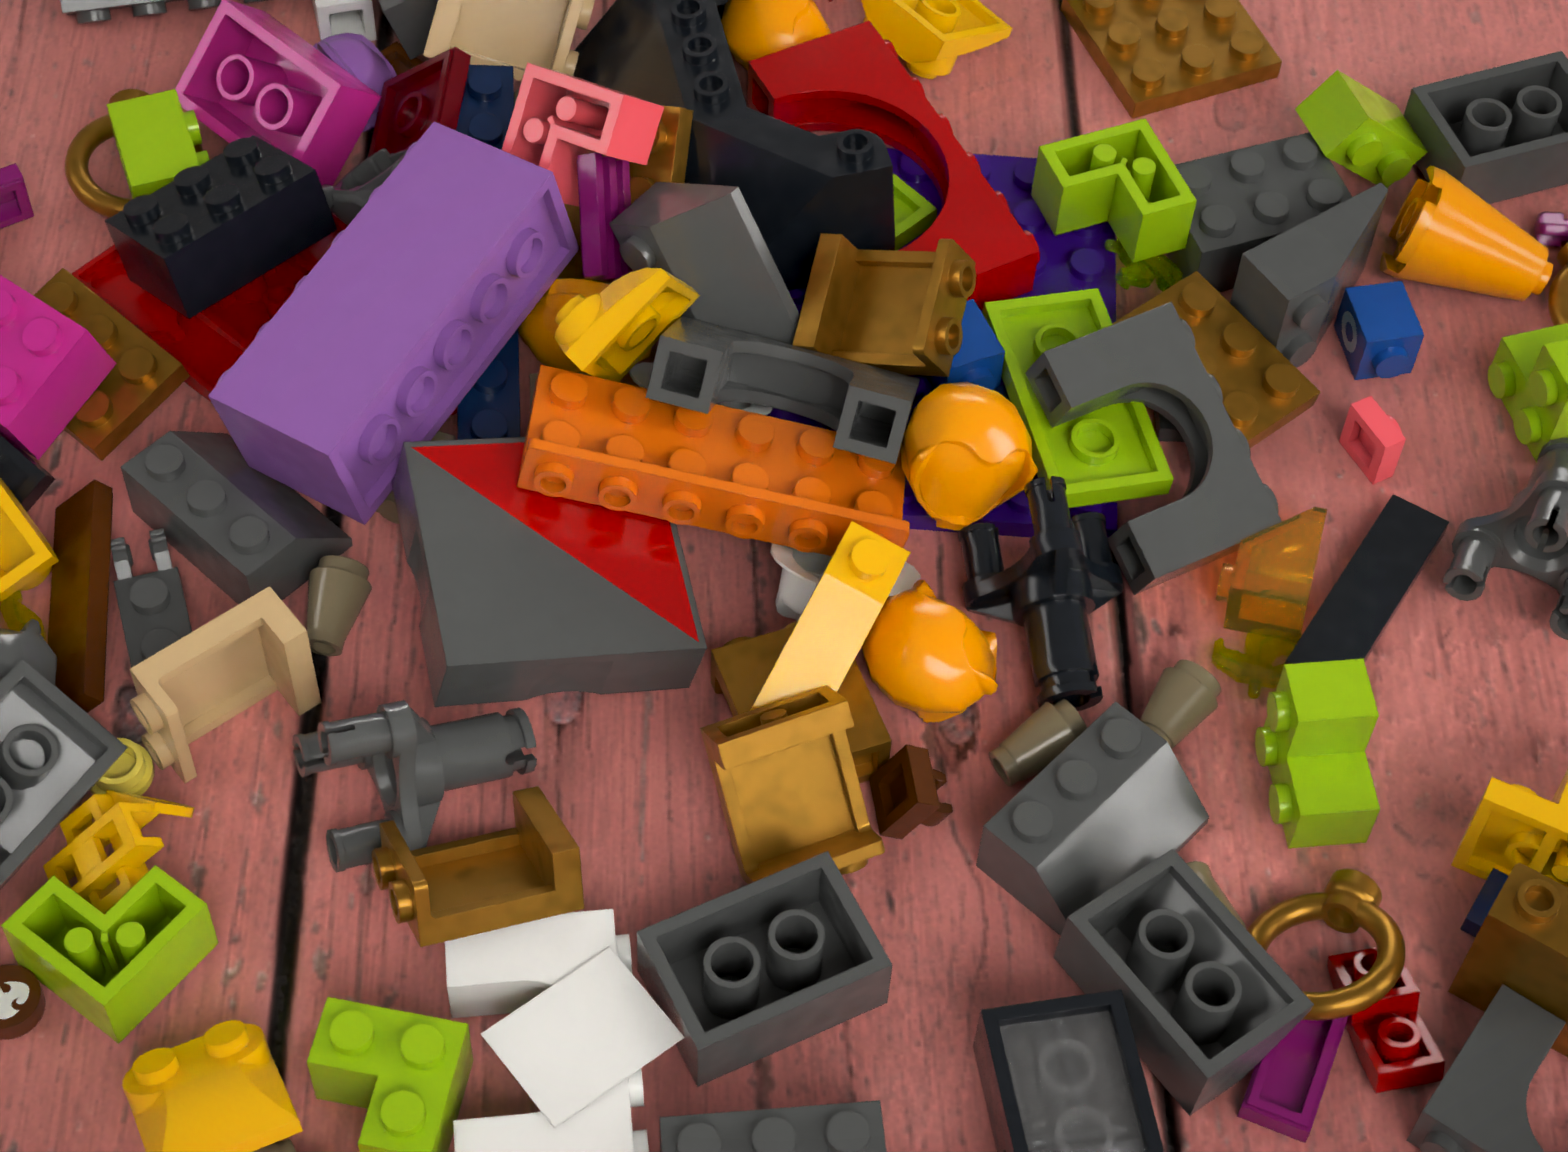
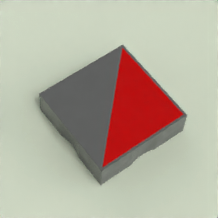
[392,437,707,707]

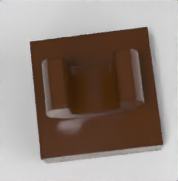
[869,744,953,840]

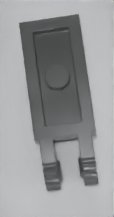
[111,528,192,668]

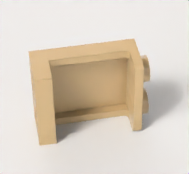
[423,0,595,82]
[130,586,321,783]

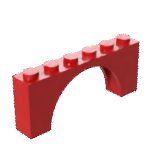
[747,21,1040,310]

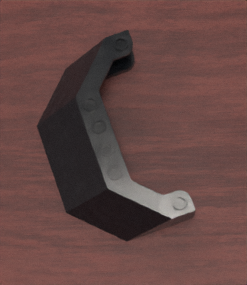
[573,0,895,291]

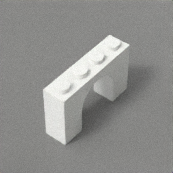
[445,909,649,1152]

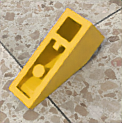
[750,521,911,711]

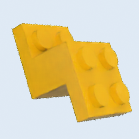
[1451,770,1568,887]

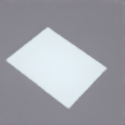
[481,947,685,1128]

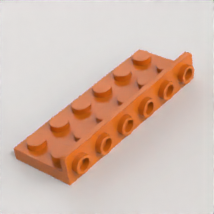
[517,364,910,556]

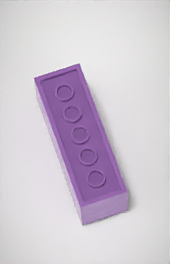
[208,121,579,525]

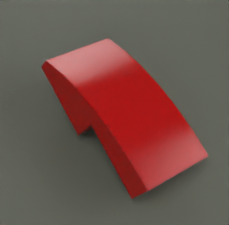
[1327,947,1445,1093]

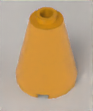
[1380,165,1553,302]

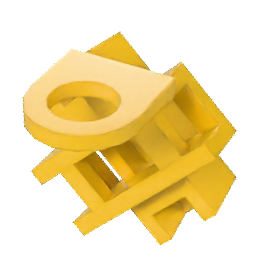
[43,790,194,914]

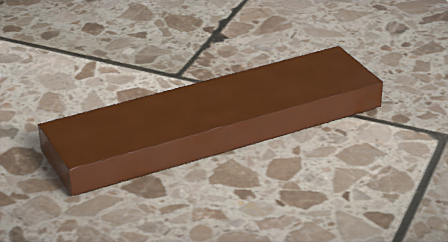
[48,480,113,713]

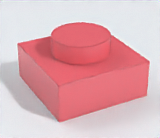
[1339,396,1406,485]

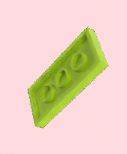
[982,288,1174,508]

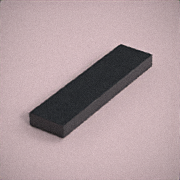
[1285,494,1449,664]

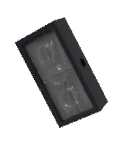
[973,989,1164,1152]

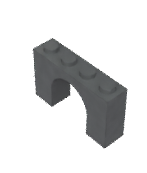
[1025,302,1283,595]
[645,316,920,464]
[1407,984,1566,1152]

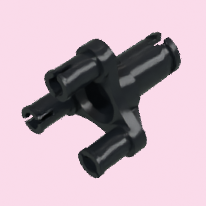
[958,476,1124,711]

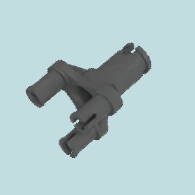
[1443,437,1568,640]
[292,700,537,872]

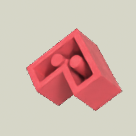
[502,63,664,207]

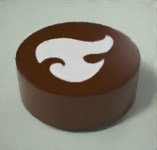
[0,964,45,1040]

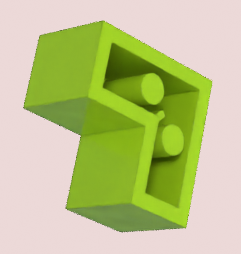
[1031,118,1197,263]
[1488,323,1568,462]
[1255,658,1380,849]
[1,865,219,1044]
[307,997,474,1152]

